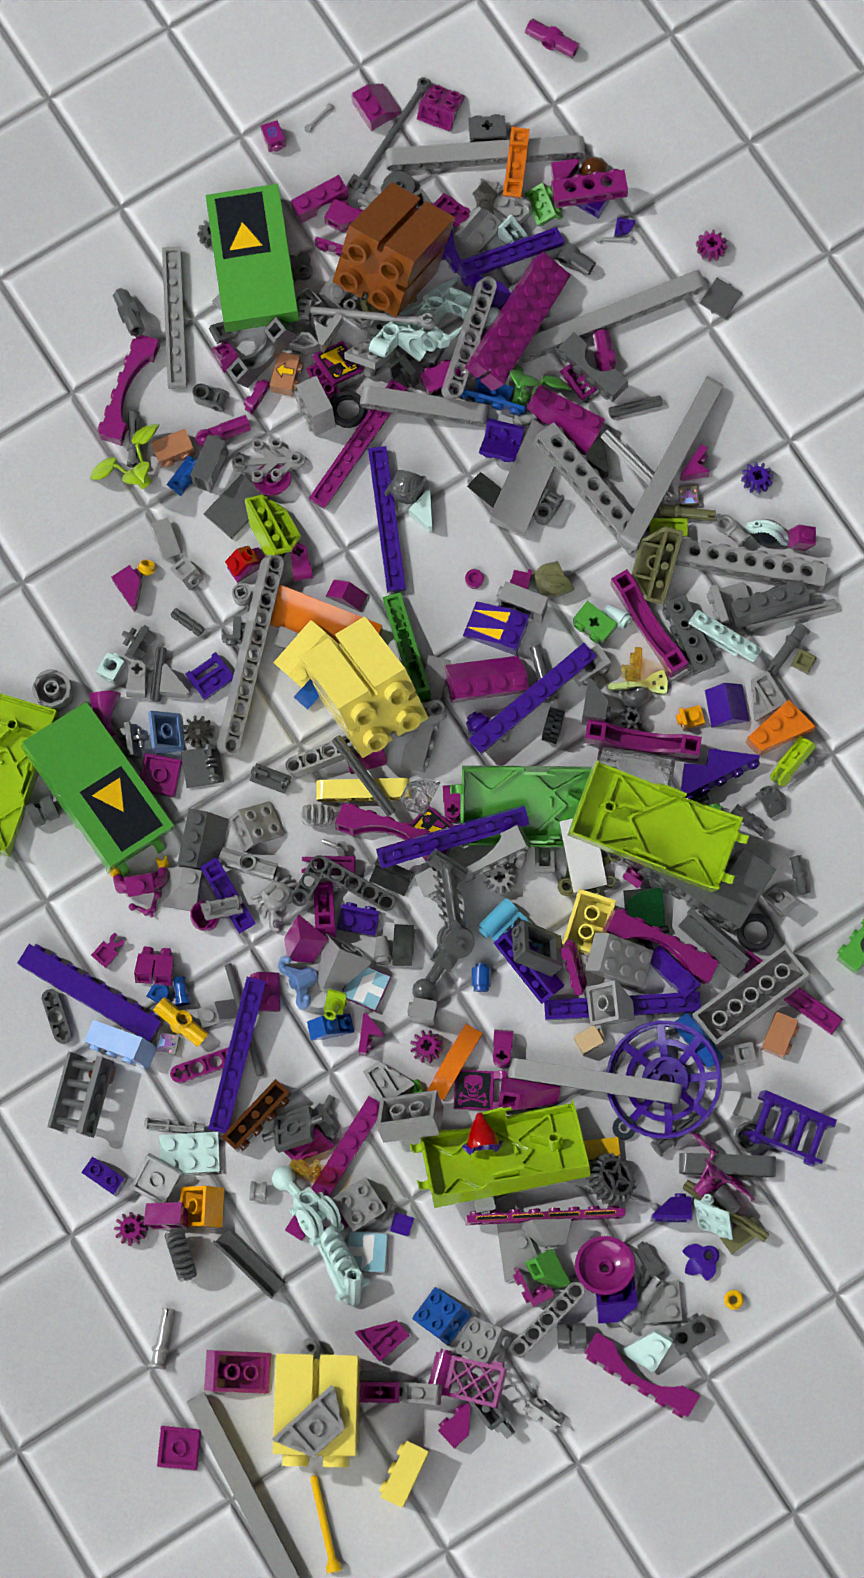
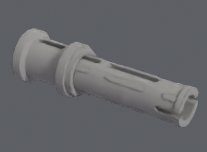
[617,1276,665,1333]
[148,1307,175,1370]

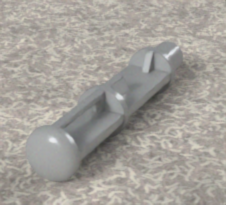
[144,1117,205,1133]

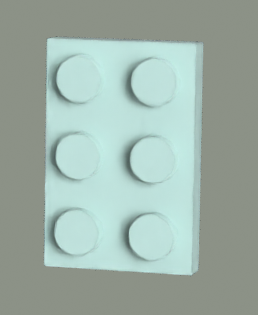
[159,1132,220,1174]

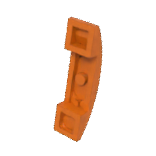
[503,127,530,198]
[427,1024,483,1101]

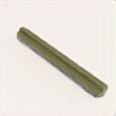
[683,1180,769,1242]

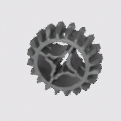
[586,1153,637,1207]
[164,1227,197,1282]

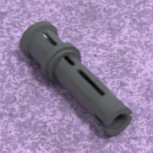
[126,411,143,468]
[765,622,810,676]
[529,645,557,703]
[650,1112,701,1157]

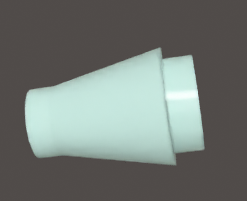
[603,604,632,629]

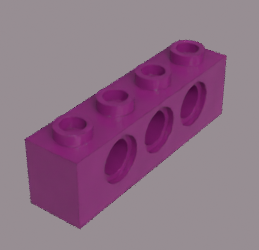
[551,169,628,209]

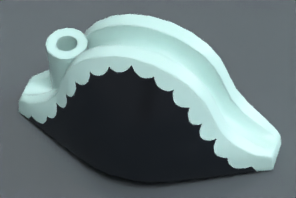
[745,519,788,548]

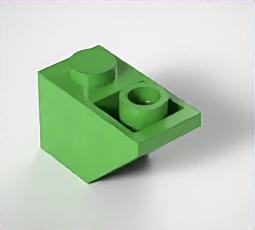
[525,1248,571,1289]

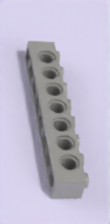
[533,422,648,555]
[675,537,828,591]

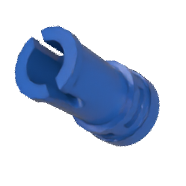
[173,976,191,1006]

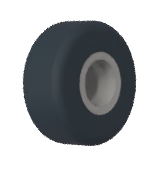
[612,1116,635,1140]

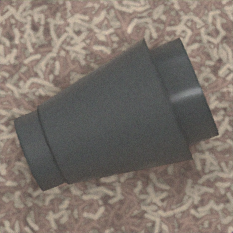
[713,1185,742,1214]

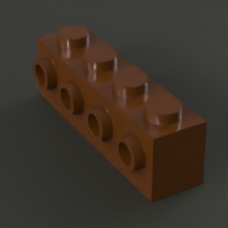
[222,1079,291,1153]

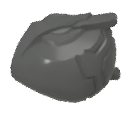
[384,470,426,504]

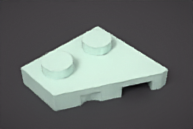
[620,1329,674,1373]

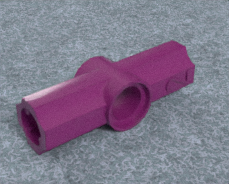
[525,18,580,58]
[593,330,616,371]

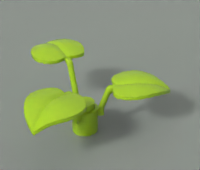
[89,424,160,489]

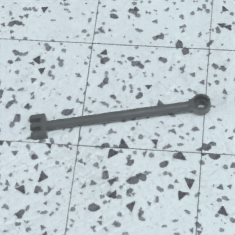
[347,77,431,194]

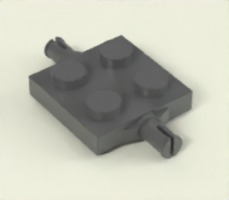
[262,1105,325,1153]

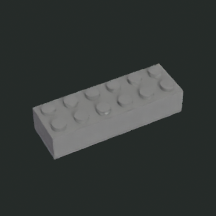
[692,944,810,1049]

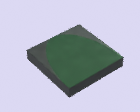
[623,888,665,927]

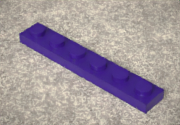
[457,227,565,280]

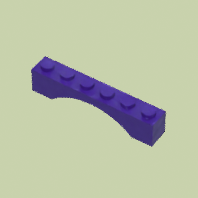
[441,229,511,310]

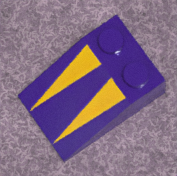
[463,601,530,656]

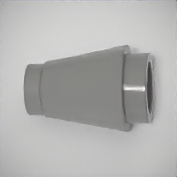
[374,936,392,966]

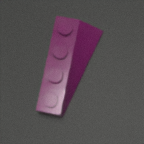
[527,385,605,455]

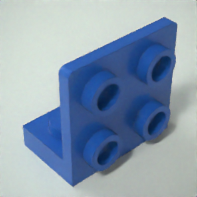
[412,1287,472,1347]

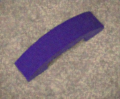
[200,857,256,934]

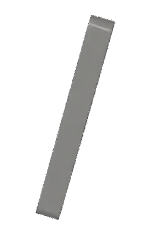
[285,700,447,778]
[508,1058,682,1104]

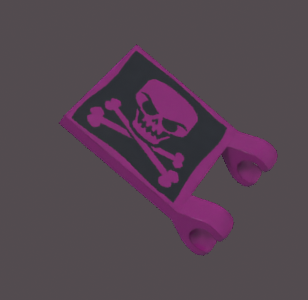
[453,1070,508,1110]

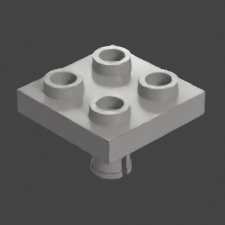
[345,339,397,377]

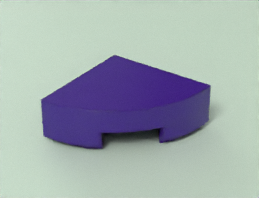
[614,217,636,237]

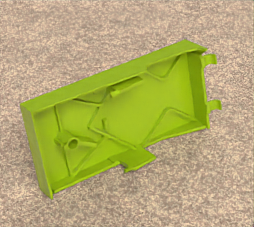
[0,693,59,857]
[410,1099,590,1208]

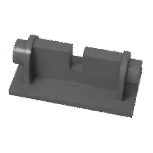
[249,763,292,794]

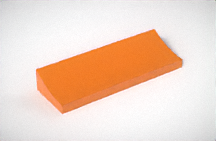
[270,584,383,644]

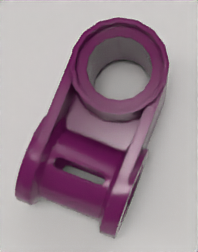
[290,543,313,582]
[442,785,461,823]
[493,1029,514,1068]

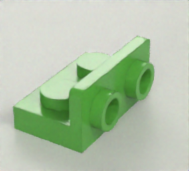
[524,182,563,227]

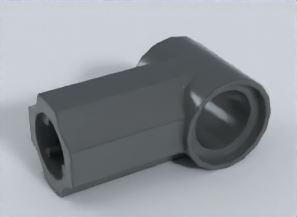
[557,242,596,276]

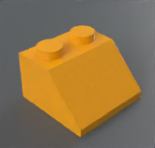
[180,1186,224,1228]

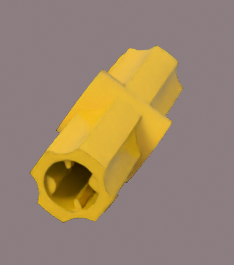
[153,997,209,1047]

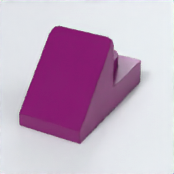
[211,341,238,373]
[680,444,710,481]
[358,1014,385,1056]

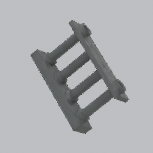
[47,1051,115,1138]

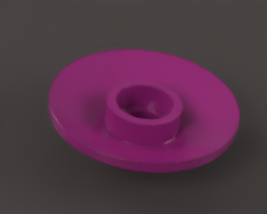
[253,465,291,496]

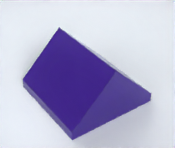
[705,683,749,728]

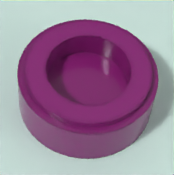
[465,569,484,589]

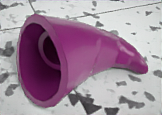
[89,690,121,736]

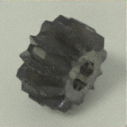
[182,715,214,748]

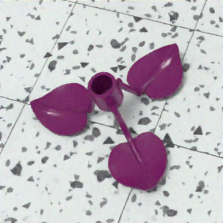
[689,1131,755,1202]

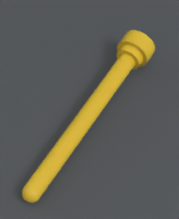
[310,1475,343,1574]

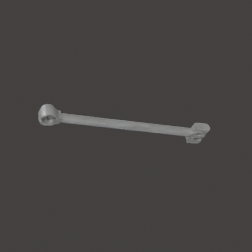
[298,299,436,330]

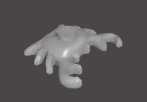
[251,871,313,932]

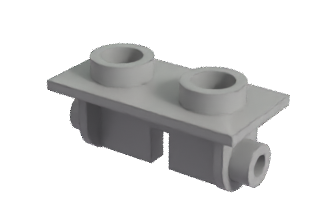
[201,895,243,920]
[523,1395,565,1433]

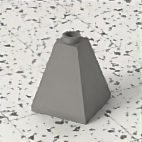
[317,934,371,994]

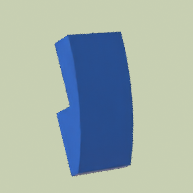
[294,679,319,710]

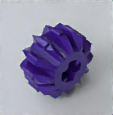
[741,462,773,494]

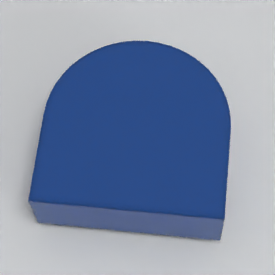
[146,984,170,1003]

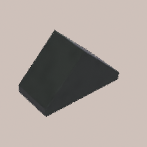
[584,436,609,478]

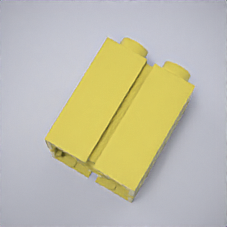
[299,616,428,758]
[273,1354,361,1467]

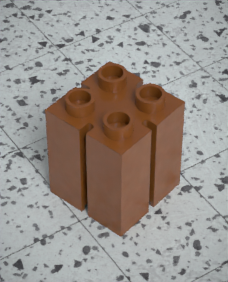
[332,182,455,317]

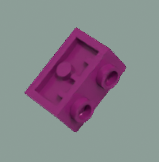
[433,193,471,228]

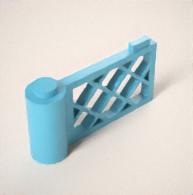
[478,898,543,954]

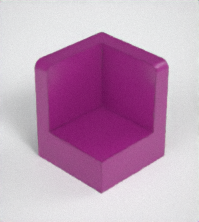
[510,569,532,590]

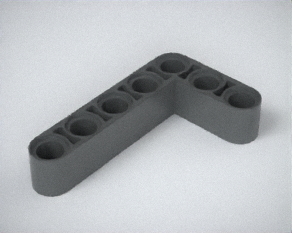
[291,855,395,911]

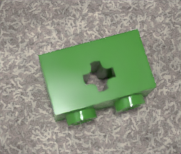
[573,601,617,645]

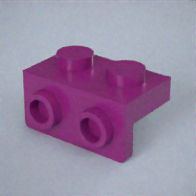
[250,972,280,1012]

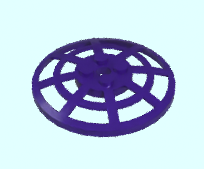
[606,1021,722,1139]

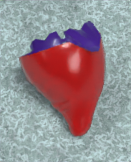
[462,1112,503,1155]

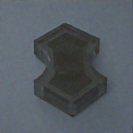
[472,180,498,214]

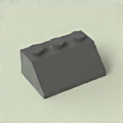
[177,808,229,872]

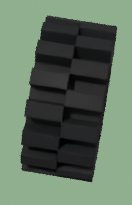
[541,707,565,744]

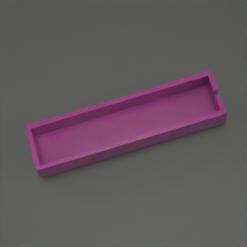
[464,251,571,391]

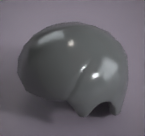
[620,687,651,708]
[735,1122,766,1152]

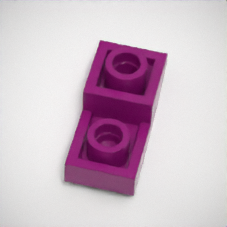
[305,363,340,399]

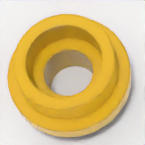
[137,559,156,576]
[724,1290,744,1310]

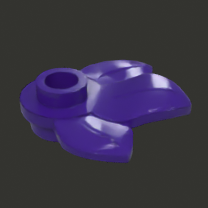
[682,1244,719,1281]

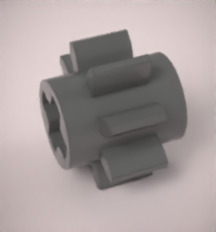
[621,707,644,730]

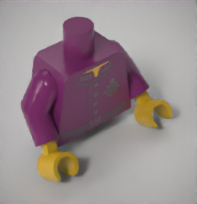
[110,855,170,897]

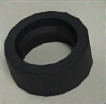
[331,391,366,428]
[736,913,774,952]

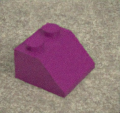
[351,83,402,131]

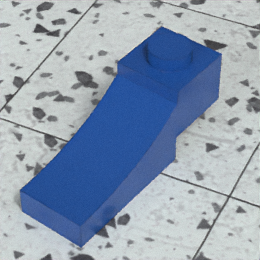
[674,1012,724,1071]

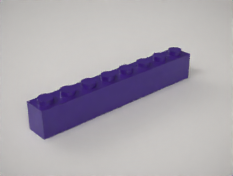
[17,944,163,1043]

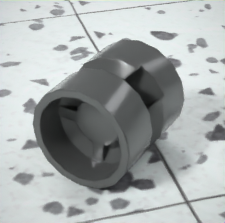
[25,794,60,828]
[557,1323,586,1350]

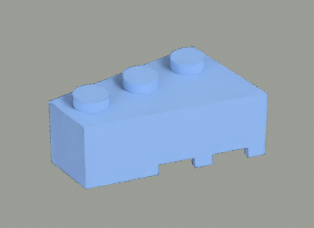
[84,1020,157,1069]

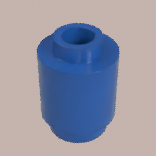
[472,963,491,992]

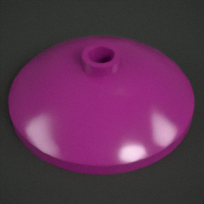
[575,1236,635,1295]

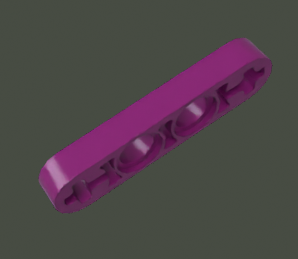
[170,1047,229,1084]

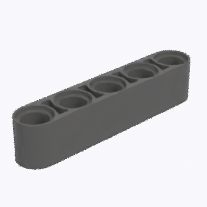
[679,1153,776,1177]

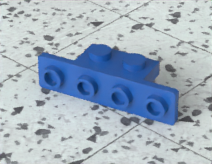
[453,377,526,416]

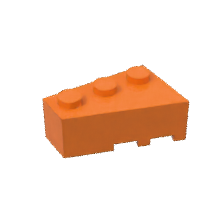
[745,700,816,755]

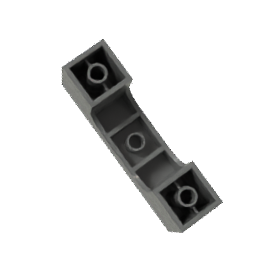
[605,848,776,932]

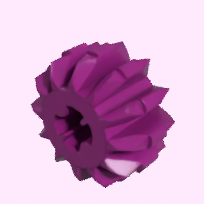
[696,230,727,262]
[410,1030,443,1063]
[114,1212,148,1246]

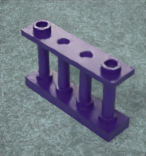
[744,1090,837,1167]

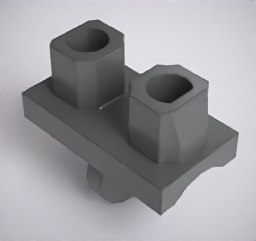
[122,625,156,660]
[117,721,149,759]

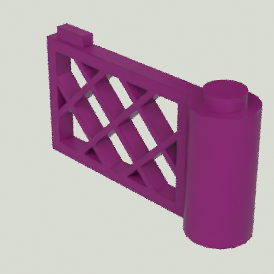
[428,1349,507,1408]

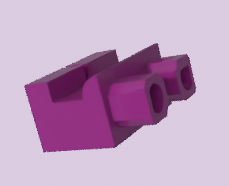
[134,946,174,986]

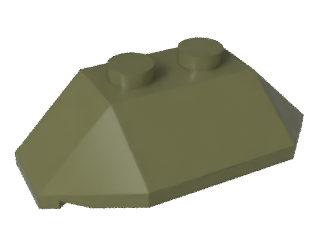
[631,527,684,605]

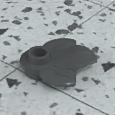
[290,251,313,282]

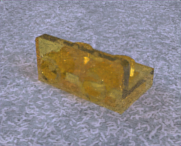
[621,647,642,681]
[289,1159,321,1183]

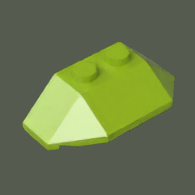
[245,494,301,556]

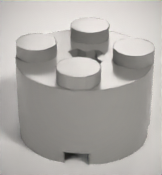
[32,669,73,711]

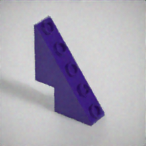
[680,749,760,800]

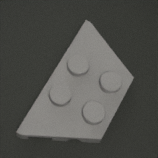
[272,1385,345,1457]

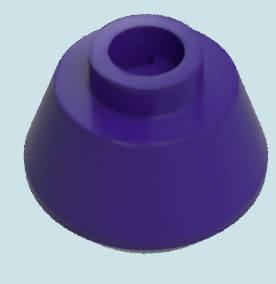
[466,711,491,735]

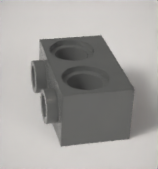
[668,1313,716,1356]

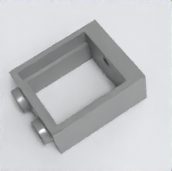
[496,581,548,625]

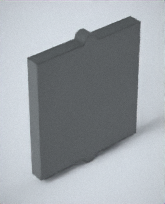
[700,278,743,320]

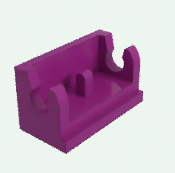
[144,1202,188,1230]

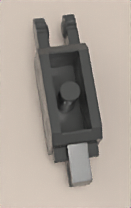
[463,1373,515,1439]

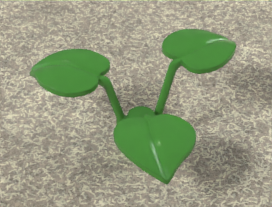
[510,364,573,406]

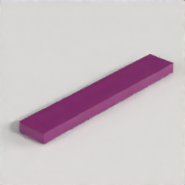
[743,950,843,1036]

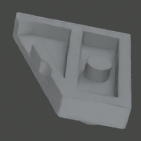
[363,1061,416,1100]
[643,1280,682,1324]

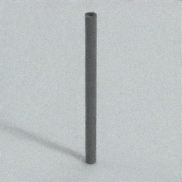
[224,963,264,1076]

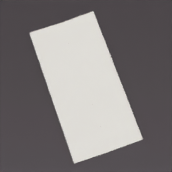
[559,819,607,893]

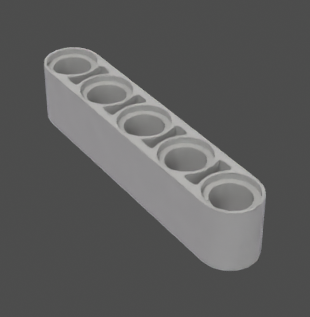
[510,1282,585,1358]

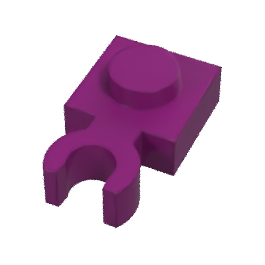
[91,933,125,968]

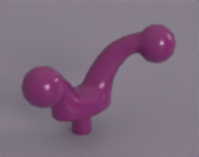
[128,891,161,918]

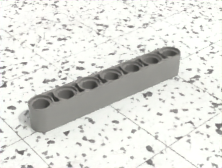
[442,276,497,400]
[359,386,489,426]

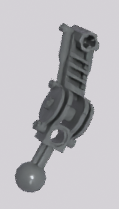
[412,849,474,1000]

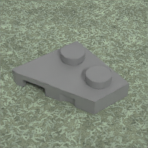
[751,670,786,722]

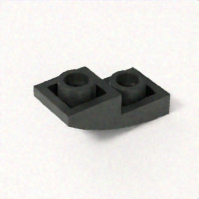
[392,924,415,966]

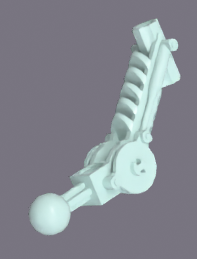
[272,1166,370,1306]

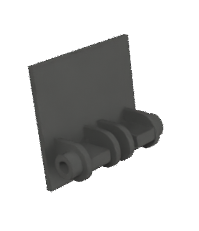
[181,744,224,788]

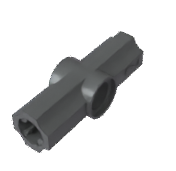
[113,288,145,337]

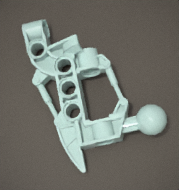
[369,278,500,362]

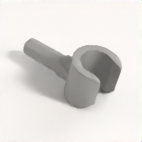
[322,839,349,856]

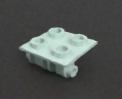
[694,1194,733,1240]

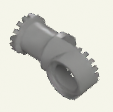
[715,514,751,547]

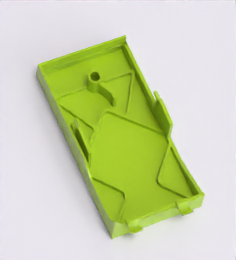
[567,760,749,892]

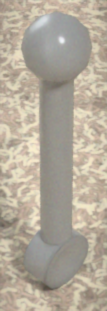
[304,104,333,132]
[595,235,634,243]
[631,1195,659,1211]

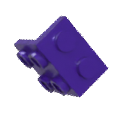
[479,418,525,463]

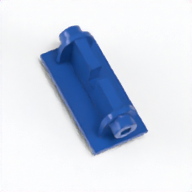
[166,455,197,496]

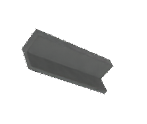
[213,1229,284,1299]

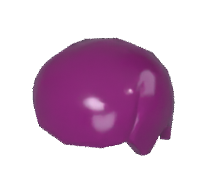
[190,901,220,931]

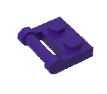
[185,652,233,701]

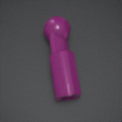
[195,414,251,447]

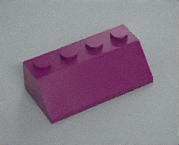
[444,656,529,703]

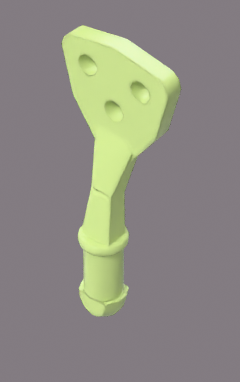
[608,670,668,694]

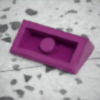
[347,749,387,774]

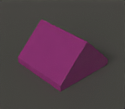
[284,914,328,963]

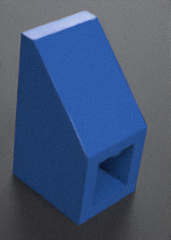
[307,1013,354,1041]

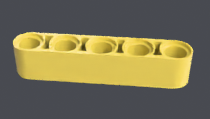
[316,778,410,802]

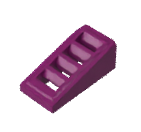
[559,364,597,401]

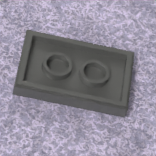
[203,474,269,539]

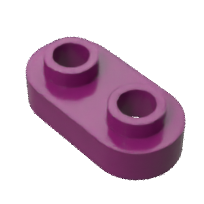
[243,379,270,414]

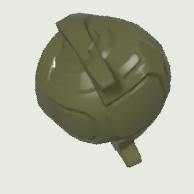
[533,561,575,598]

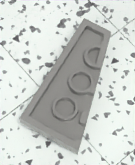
[494,1193,537,1282]

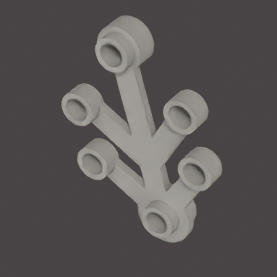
[232,438,305,483]

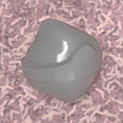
[300,1337,320,1359]

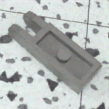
[400,1382,442,1406]

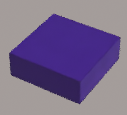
[390,1212,414,1237]

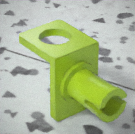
[323,989,348,1020]

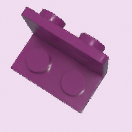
[417,84,465,132]

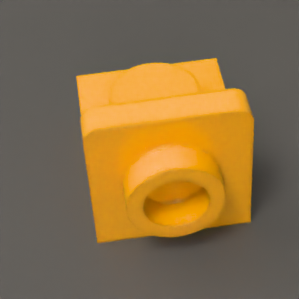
[675,705,705,730]

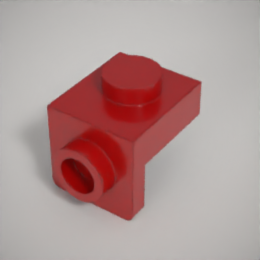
[225,546,258,577]

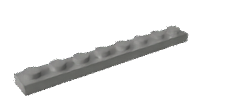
[162,246,187,389]

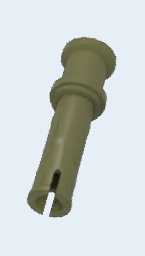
[658,502,716,522]

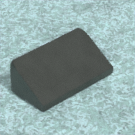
[467,472,502,508]

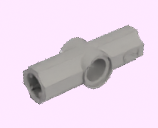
[219,847,278,880]

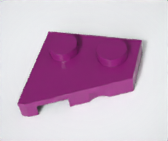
[283,1127,335,1163]
[355,1320,410,1362]

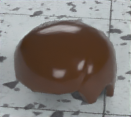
[579,156,609,176]

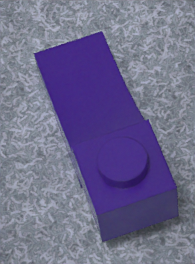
[650,945,700,1000]

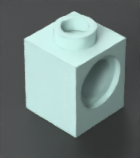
[96,652,126,685]

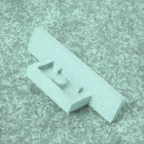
[689,610,762,662]

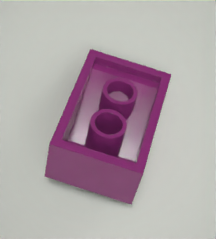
[204,1350,271,1394]

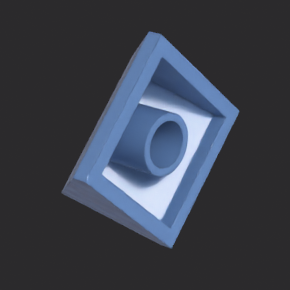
[148,710,184,755]

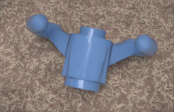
[278,955,318,1010]

